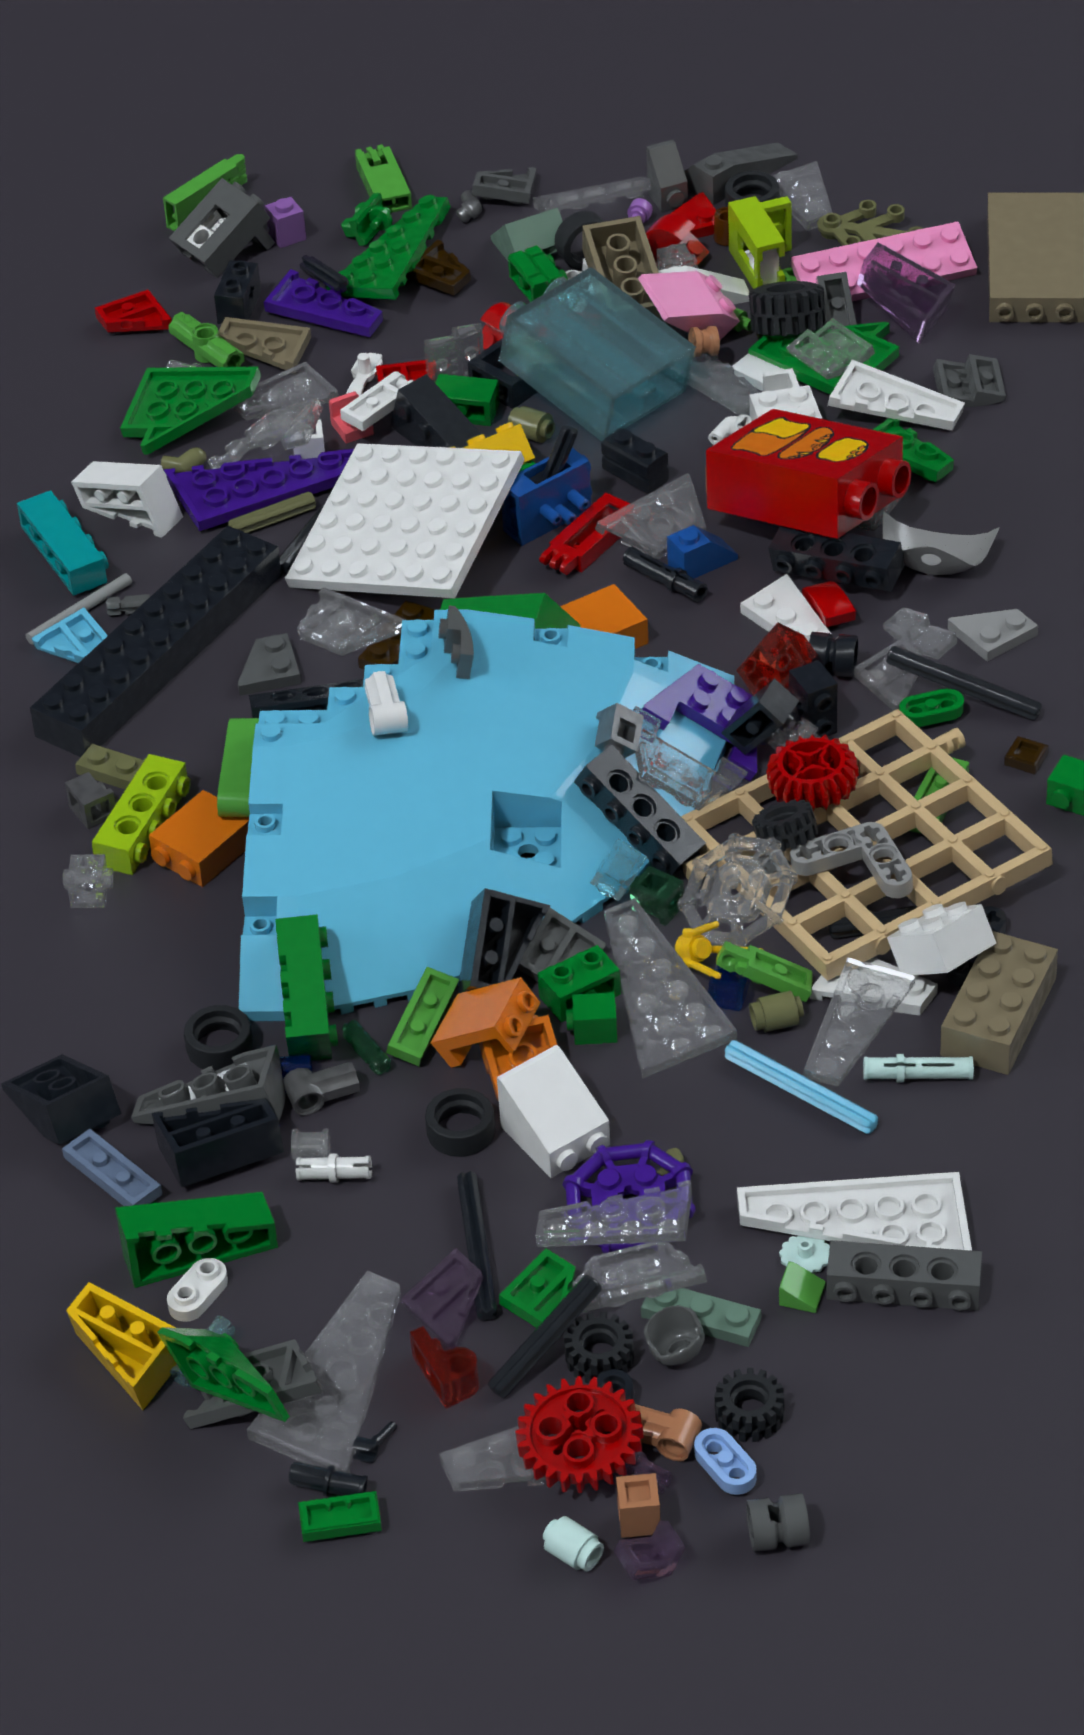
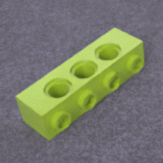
[92,754,191,875]

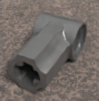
[283,1062,360,1116]

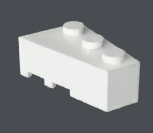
[71,461,183,538]

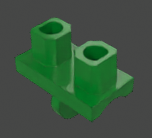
[341,193,393,246]

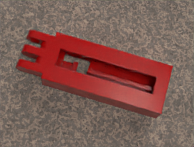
[539,493,638,575]

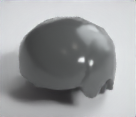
[644,1305,705,1366]

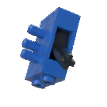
[502,425,592,546]

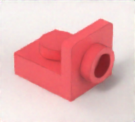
[329,391,374,444]

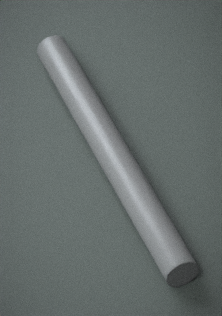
[25,573,132,645]

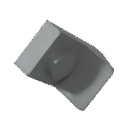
[816,272,857,328]

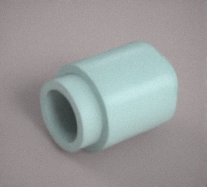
[543,1516,604,1572]

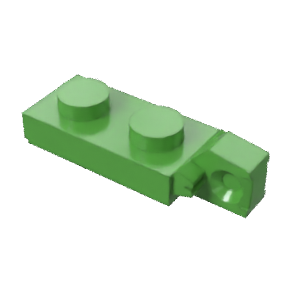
[716,941,813,1002]

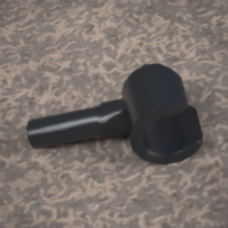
[353,1421,397,1463]

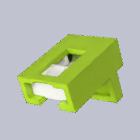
[728,196,792,289]

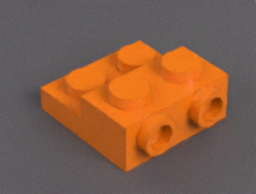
[478,1015,557,1101]

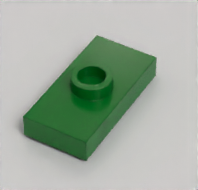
[298,1491,382,1542]

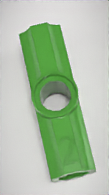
[169,312,244,367]

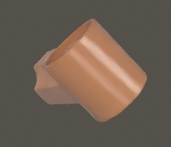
[635,1404,703,1462]

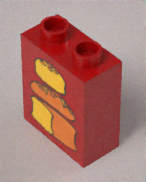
[706,409,911,539]

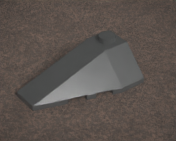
[684,142,797,205]
[131,1045,286,1124]

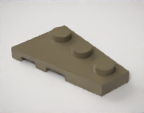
[218,317,311,373]

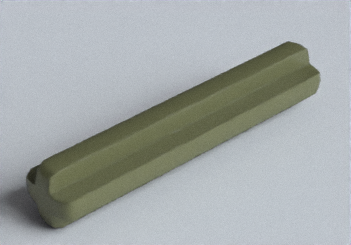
[228,492,316,533]

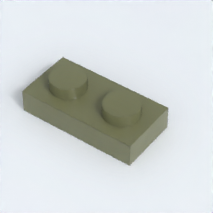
[75,744,145,790]

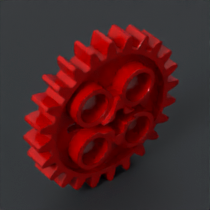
[515,1376,644,1493]

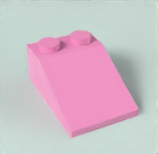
[638,271,740,340]

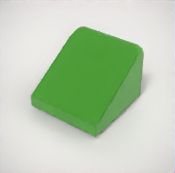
[779,1261,826,1313]

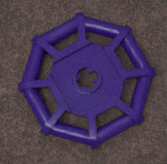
[562,1140,696,1255]

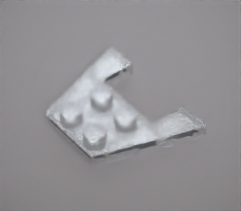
[207,397,323,469]
[633,706,748,811]

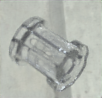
[291,1128,331,1161]

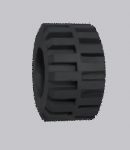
[749,281,826,336]

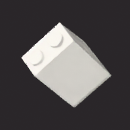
[497,1045,610,1178]

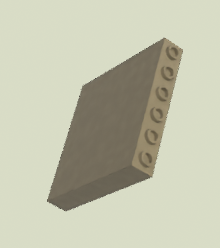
[987,193,1084,322]

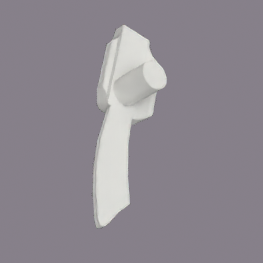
[346,352,383,396]

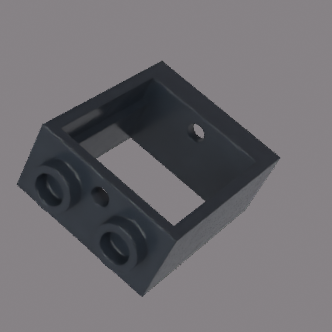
[468,328,562,409]

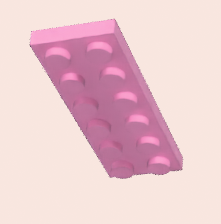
[790,221,977,301]

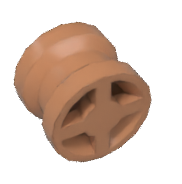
[688,326,720,358]

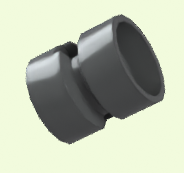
[746,1493,810,1552]

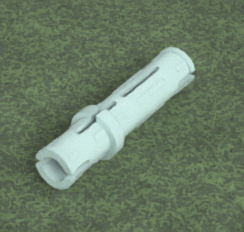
[863,1054,974,1083]

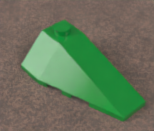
[157,1327,290,1422]

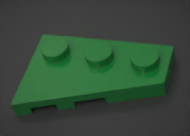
[873,418,954,482]

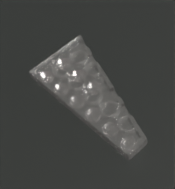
[604,898,737,1079]
[247,1271,401,1473]

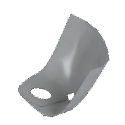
[882,511,1000,575]

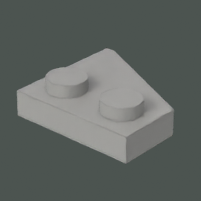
[948,609,1038,662]

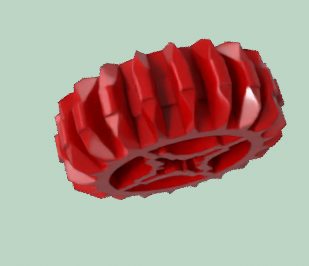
[766,733,859,812]

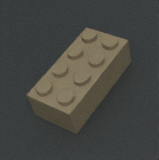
[582,216,668,337]
[940,931,1058,1075]

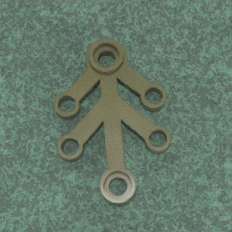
[817,200,923,246]

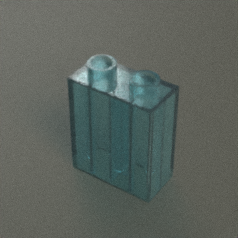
[499,267,696,441]

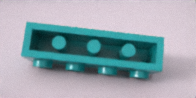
[17,490,109,596]

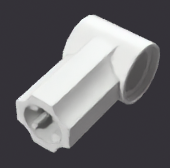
[364,671,408,736]

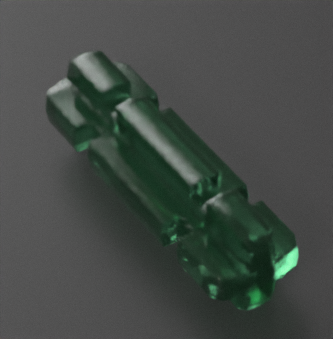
[342,1020,391,1075]

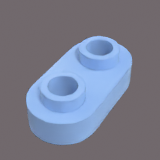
[694,1428,757,1495]

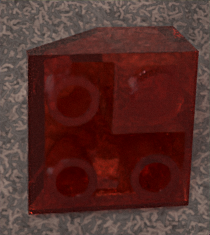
[737,622,817,696]

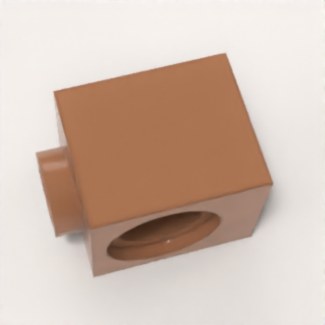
[616,1473,661,1538]

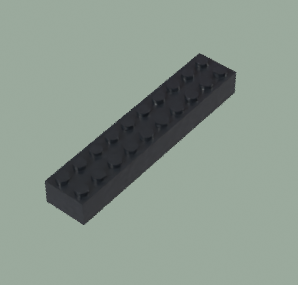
[30,526,282,757]

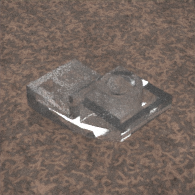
[883,608,958,660]

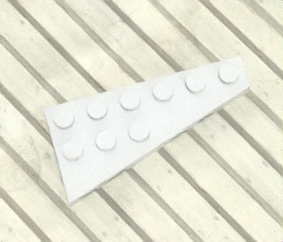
[737,1172,972,1250]

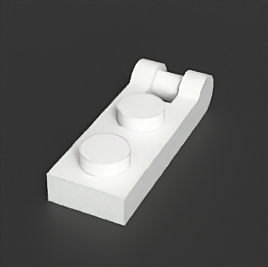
[340,371,414,431]

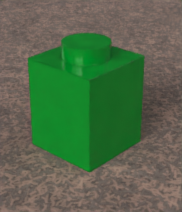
[566,992,618,1045]

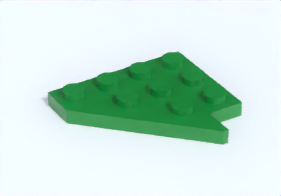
[748,322,900,395]
[120,367,261,455]

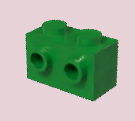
[538,945,621,1023]

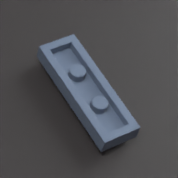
[62,1129,162,1206]

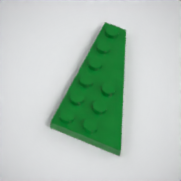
[326,195,451,300]

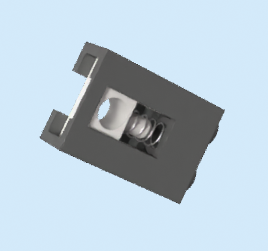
[169,178,275,278]

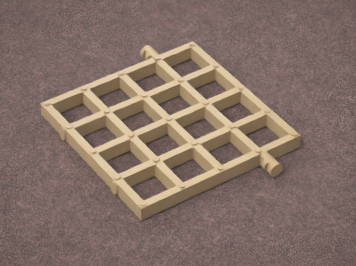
[681,709,1053,981]

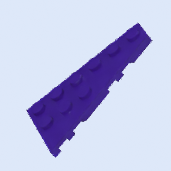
[164,449,354,531]

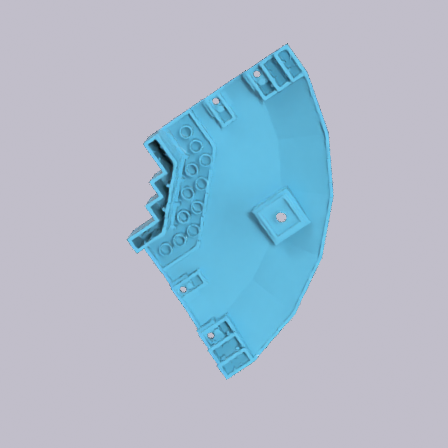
[239,609,735,1021]

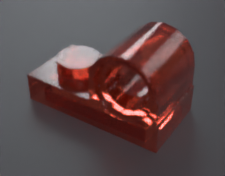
[410,1326,479,1409]

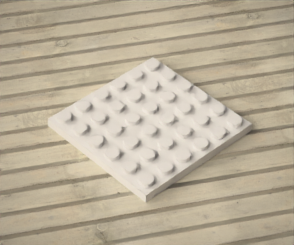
[285,443,525,598]

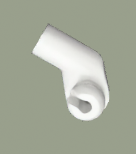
[708,414,752,445]

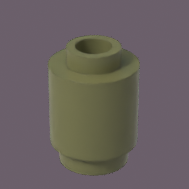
[508,406,555,443]
[749,990,804,1033]

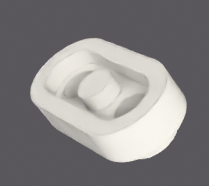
[167,1258,228,1322]

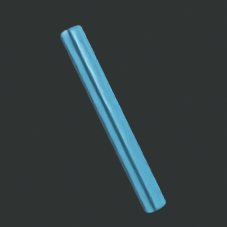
[725,1040,878,1134]

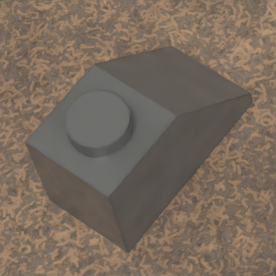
[646,139,688,213]

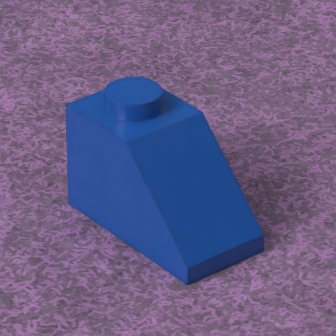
[667,525,738,578]

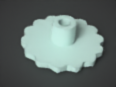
[779,1236,830,1273]

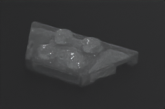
[595,473,706,559]
[297,587,405,656]
[562,1239,707,1313]

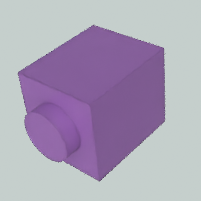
[265,197,306,248]

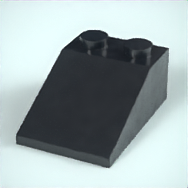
[1,1054,121,1145]

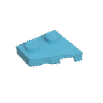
[31,607,108,663]

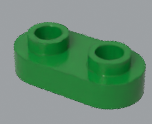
[899,688,964,728]

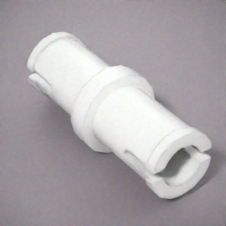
[296,1154,372,1183]

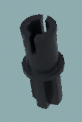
[288,1461,368,1496]

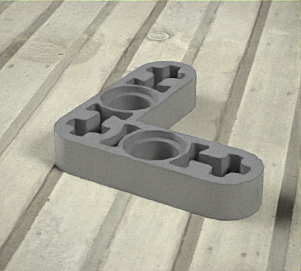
[790,822,913,898]

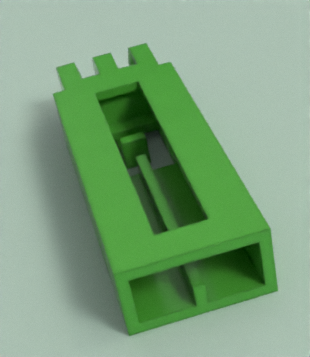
[355,144,412,213]
[163,154,247,231]

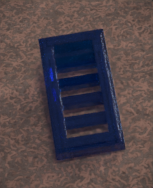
[707,965,751,1011]

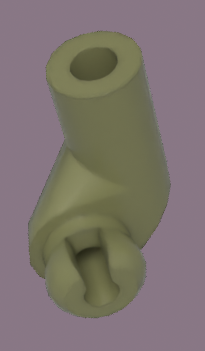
[161,447,207,473]

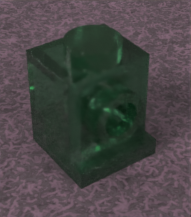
[628,866,685,926]

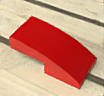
[802,581,856,627]

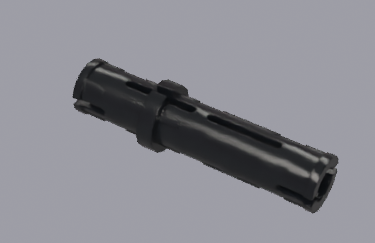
[623,546,708,602]

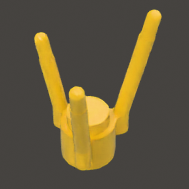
[675,921,763,979]

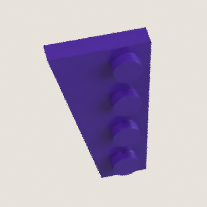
[264,269,383,337]

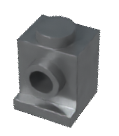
[595,703,644,758]
[65,772,116,829]

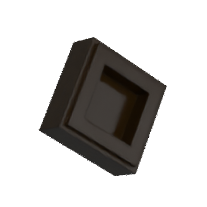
[1004,736,1049,774]

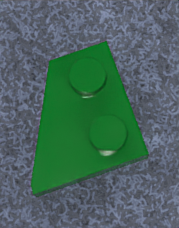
[499,1248,576,1341]

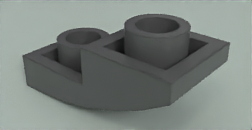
[438,605,474,679]

